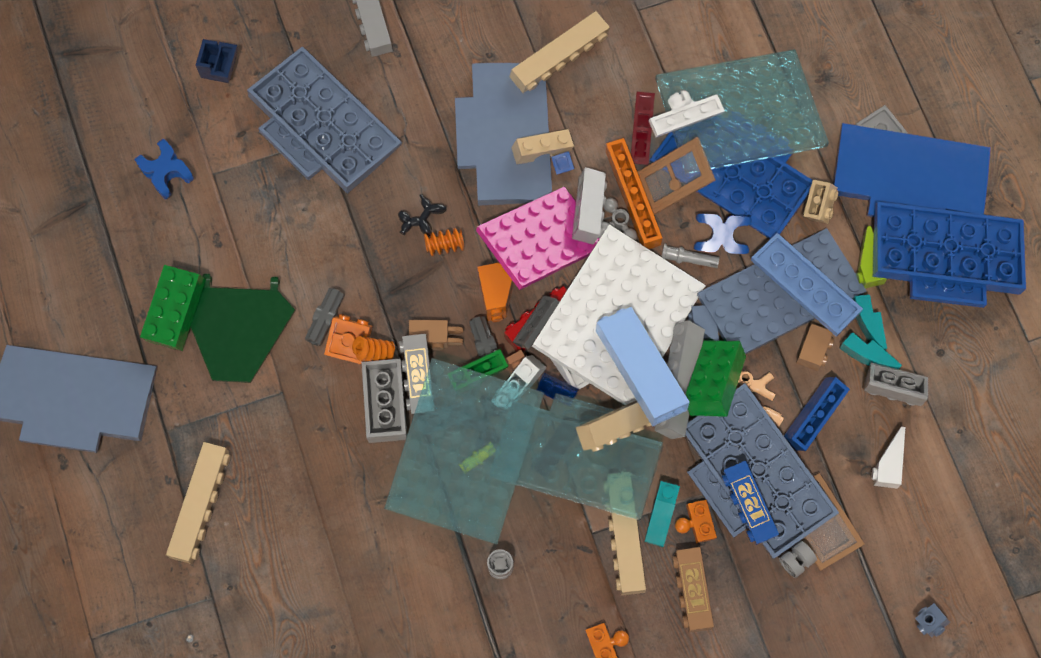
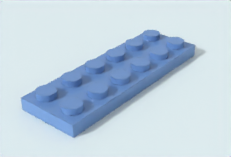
[751,233,863,337]

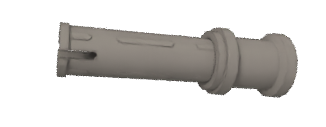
[661,244,720,268]

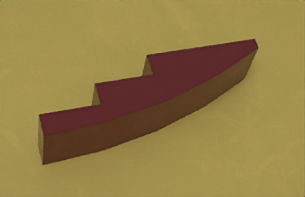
[631,91,655,165]

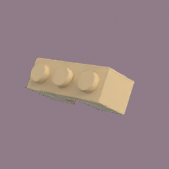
[511,129,574,165]

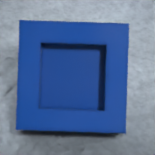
[551,151,574,175]

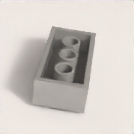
[362,359,407,443]

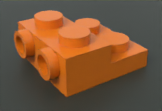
[324,314,372,364]

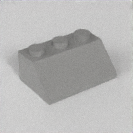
[864,362,928,406]

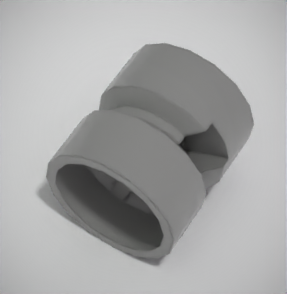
[779,540,817,578]
[487,549,513,580]

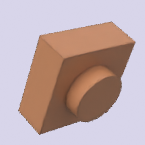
[505,350,525,371]

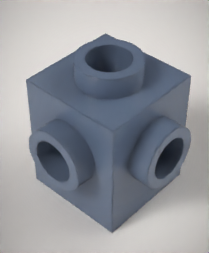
[915,603,950,637]

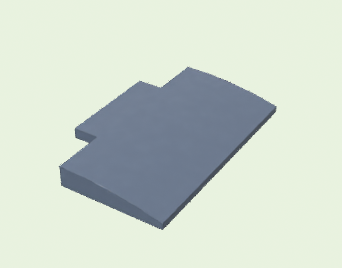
[247,47,402,194]
[455,63,552,206]
[0,345,157,453]
[685,384,839,559]

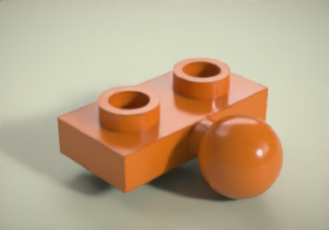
[675,500,717,543]
[586,623,629,658]

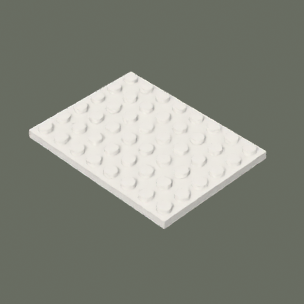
[532,225,706,405]

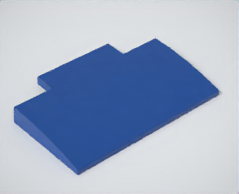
[650,112,813,239]
[833,123,990,217]
[873,201,1026,308]

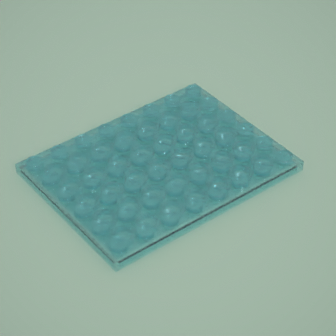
[655,49,829,174]
[384,358,544,544]

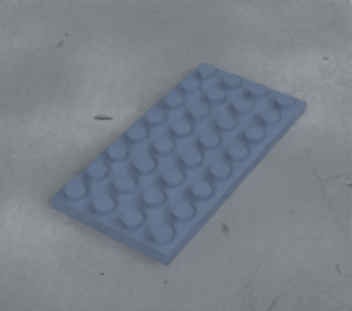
[697,228,866,355]

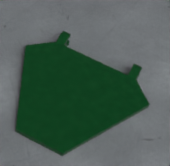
[191,274,296,383]

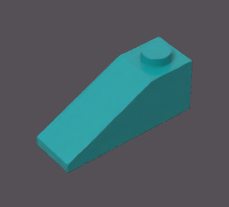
[644,481,680,547]

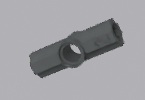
[305,288,344,346]
[469,316,497,358]

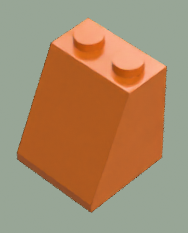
[477,263,514,322]

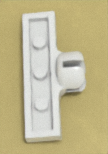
[649,90,724,137]

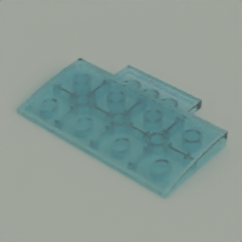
[489,394,663,521]

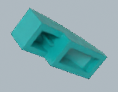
[853,295,887,351]
[840,332,902,370]

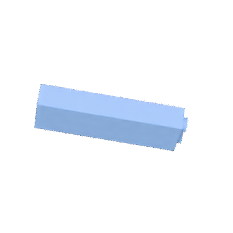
[596,307,689,427]

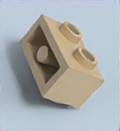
[803,180,838,224]

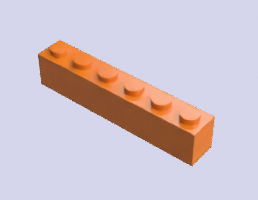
[606,138,662,249]

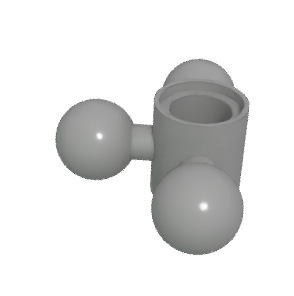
[601,198,637,241]

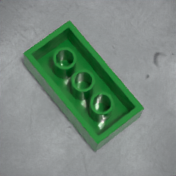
[140,265,206,351]
[685,341,746,417]

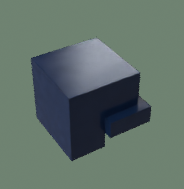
[196,39,238,83]

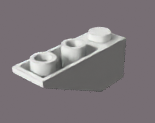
[491,355,547,411]

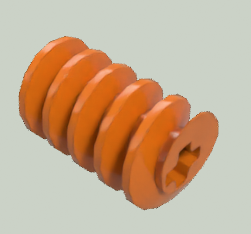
[424,228,464,257]
[352,336,395,362]

